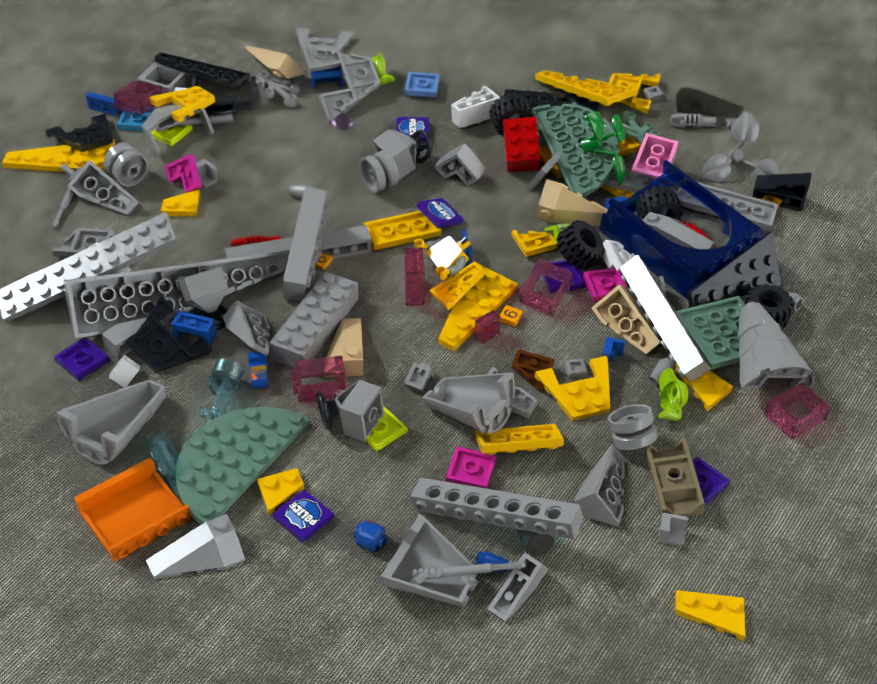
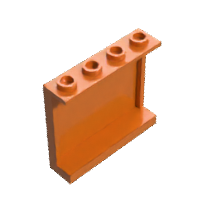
[74,458,191,562]

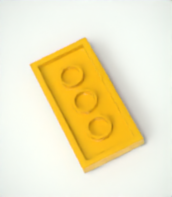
[364,211,442,250]
[475,424,564,455]

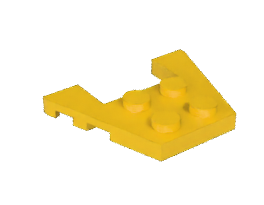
[609,73,661,114]
[149,86,215,123]
[535,356,610,421]

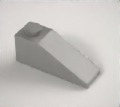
[102,318,164,359]
[488,553,549,622]

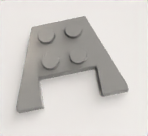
[296,28,354,60]

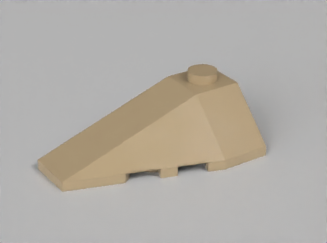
[246,46,305,79]
[537,179,611,227]
[592,284,661,354]
[324,318,364,377]

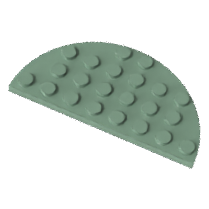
[531,104,619,198]
[176,407,310,525]

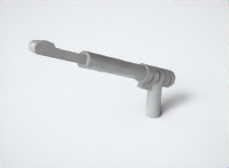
[175,113,233,126]
[52,164,83,229]
[410,561,526,585]

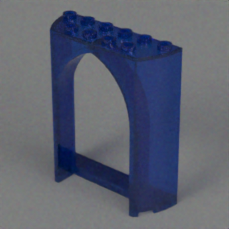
[599,160,765,300]

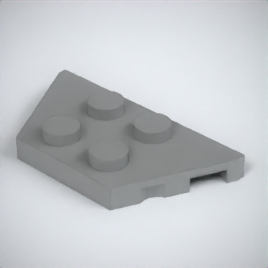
[52,228,115,257]

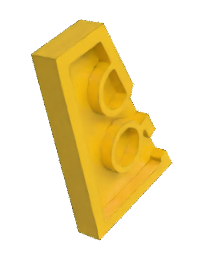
[429,261,486,311]
[675,363,733,411]
[675,590,745,641]

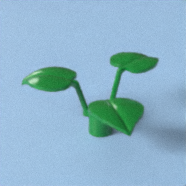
[581,111,626,186]

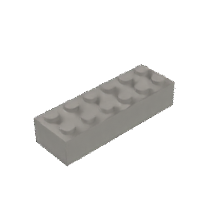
[283,187,329,302]
[269,271,359,372]

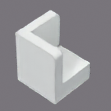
[109,355,140,388]

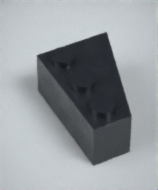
[752,173,812,211]

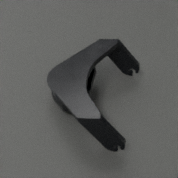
[192,73,256,115]

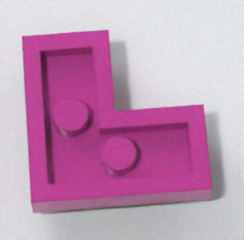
[165,154,202,193]

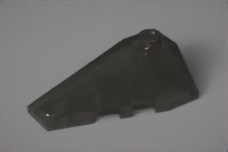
[676,87,744,118]

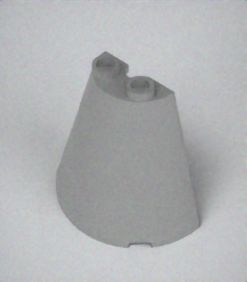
[422,373,515,434]
[377,514,478,608]

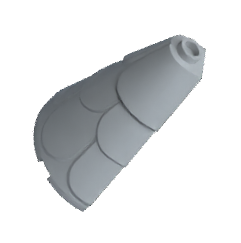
[738,302,815,390]
[57,380,166,465]

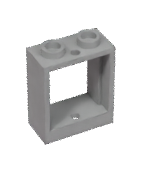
[137,62,188,96]

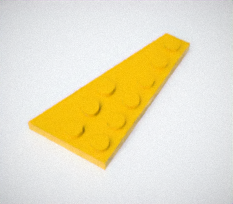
[535,70,638,106]

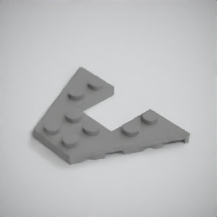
[301,43,380,124]

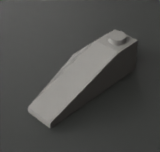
[223,300,270,356]

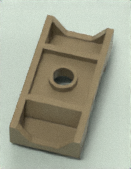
[645,438,705,517]

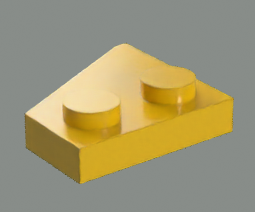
[161,190,200,217]
[511,230,558,257]
[257,468,304,515]

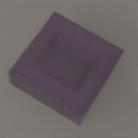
[331,113,354,131]

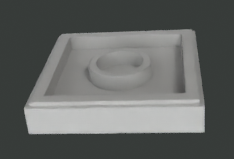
[526,151,562,191]

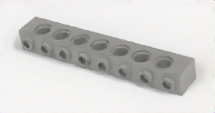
[410,478,583,539]

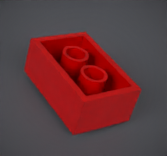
[503,117,540,172]

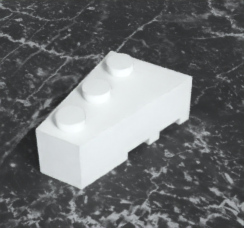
[451,85,500,128]

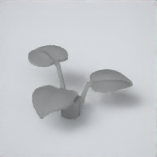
[701,111,780,182]

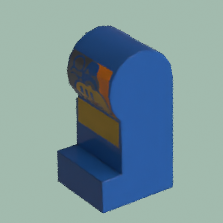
[248,352,269,389]

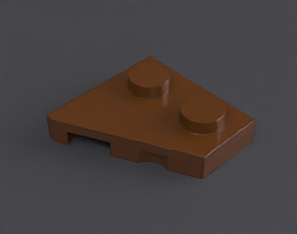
[512,349,555,393]

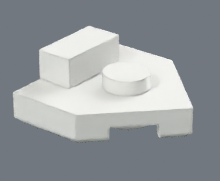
[602,240,636,272]

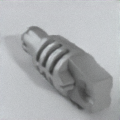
[671,114,716,129]

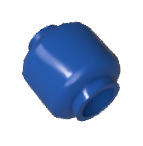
[354,520,388,552]

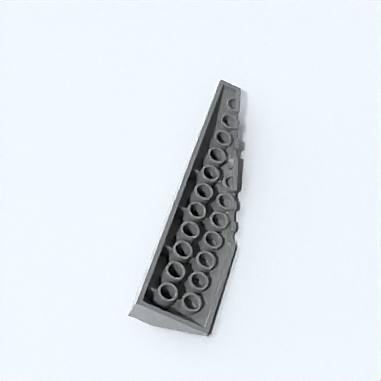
[63,250,289,338]

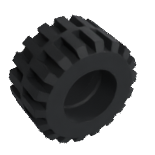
[489,93,534,137]
[635,185,684,221]
[556,220,605,269]
[745,284,794,330]

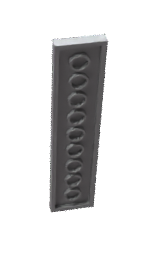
[603,162,778,231]
[0,212,178,323]

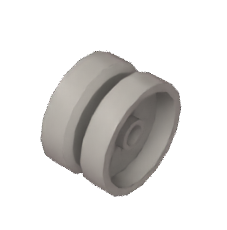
[103,142,149,187]
[359,150,399,193]
[608,404,658,450]

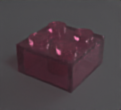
[474,310,501,344]

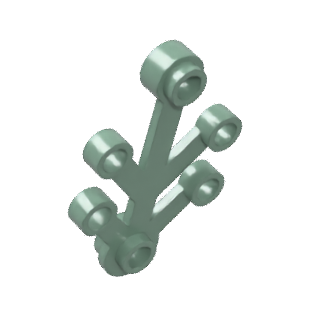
[622,111,660,144]

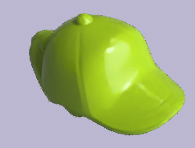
[371,51,395,85]
[658,368,688,421]

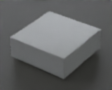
[643,86,664,102]
[564,358,588,379]

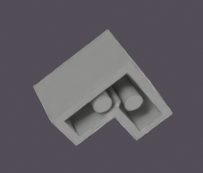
[434,143,486,186]

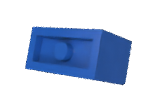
[311,67,343,89]
[171,311,217,346]

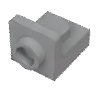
[404,362,434,392]

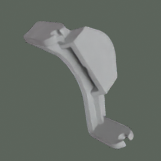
[142,105,214,157]

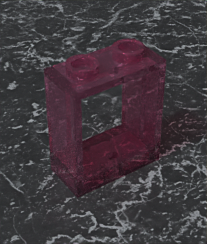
[114,80,162,114]
[404,248,425,306]
[518,259,572,316]
[291,356,346,402]
[764,382,831,440]

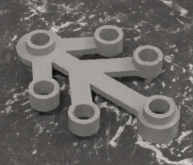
[256,72,300,107]

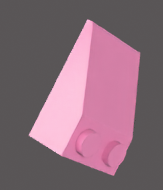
[631,133,678,181]

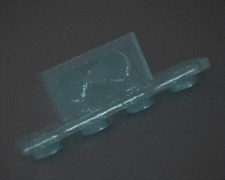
[147,432,180,499]

